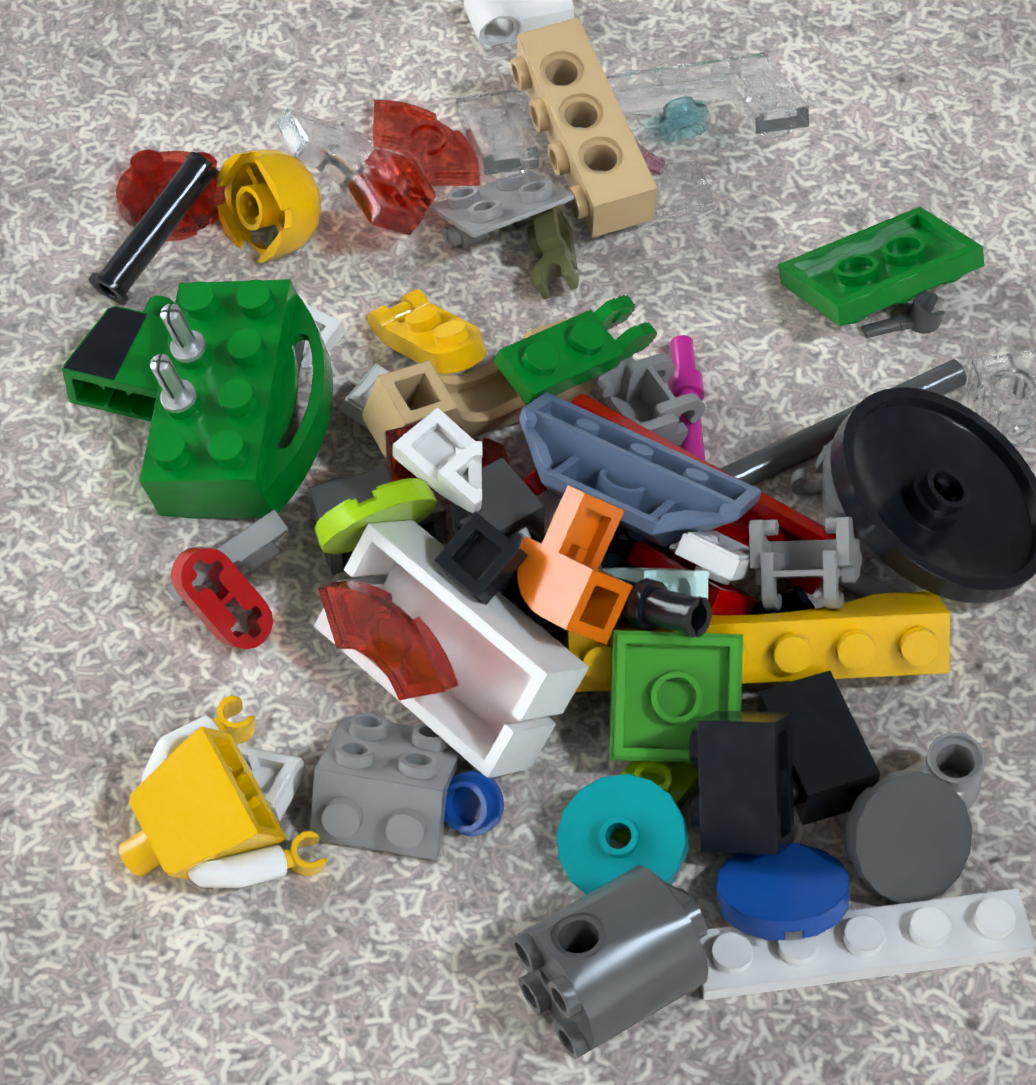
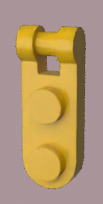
[367,288,487,374]

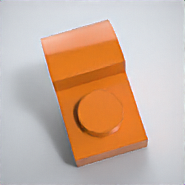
[517,485,633,644]

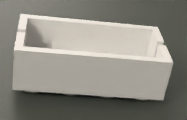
[314,520,589,778]

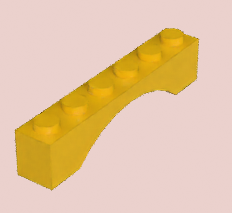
[564,591,950,692]

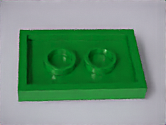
[778,207,985,326]

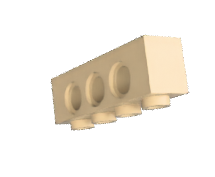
[510,17,658,238]

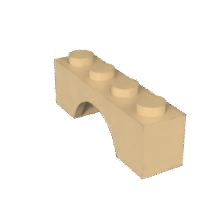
[361,316,594,464]

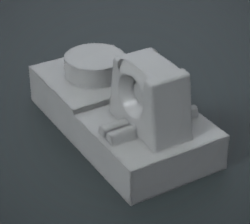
[166,509,288,613]

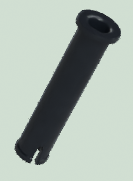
[88,152,219,306]

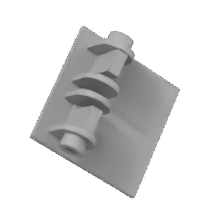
[430,167,575,250]

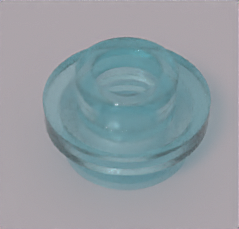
[656,96,709,143]

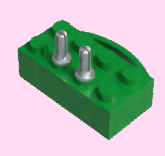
[139,279,333,519]

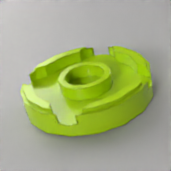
[315,478,437,555]

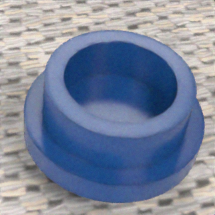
[444,770,504,836]

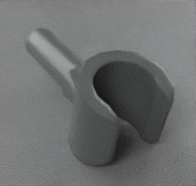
[862,291,945,338]

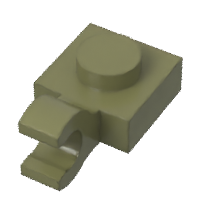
[527,206,579,300]

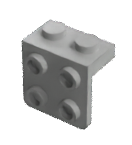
[310,713,462,860]

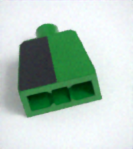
[62,295,175,422]

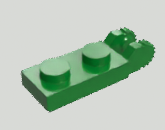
[494,295,657,405]

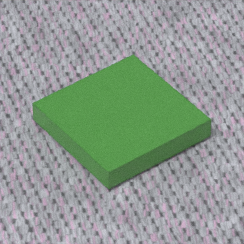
[609,630,743,762]

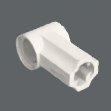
[464,0,574,50]

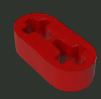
[171,546,273,650]

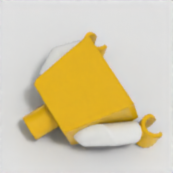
[119,695,327,888]

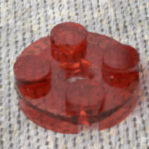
[116,149,226,241]

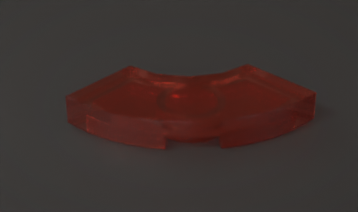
[373,100,480,186]
[318,581,459,700]

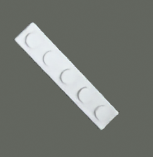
[700,888,1036,1000]

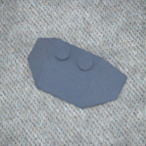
[519,392,763,547]

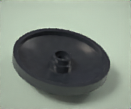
[830,387,1036,603]

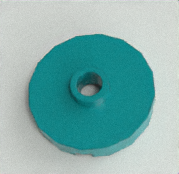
[556,774,689,895]

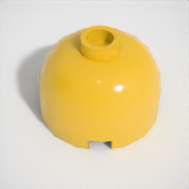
[217,149,321,263]

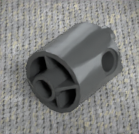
[511,865,709,1059]

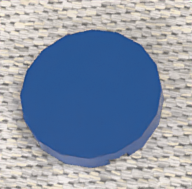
[716,843,849,941]

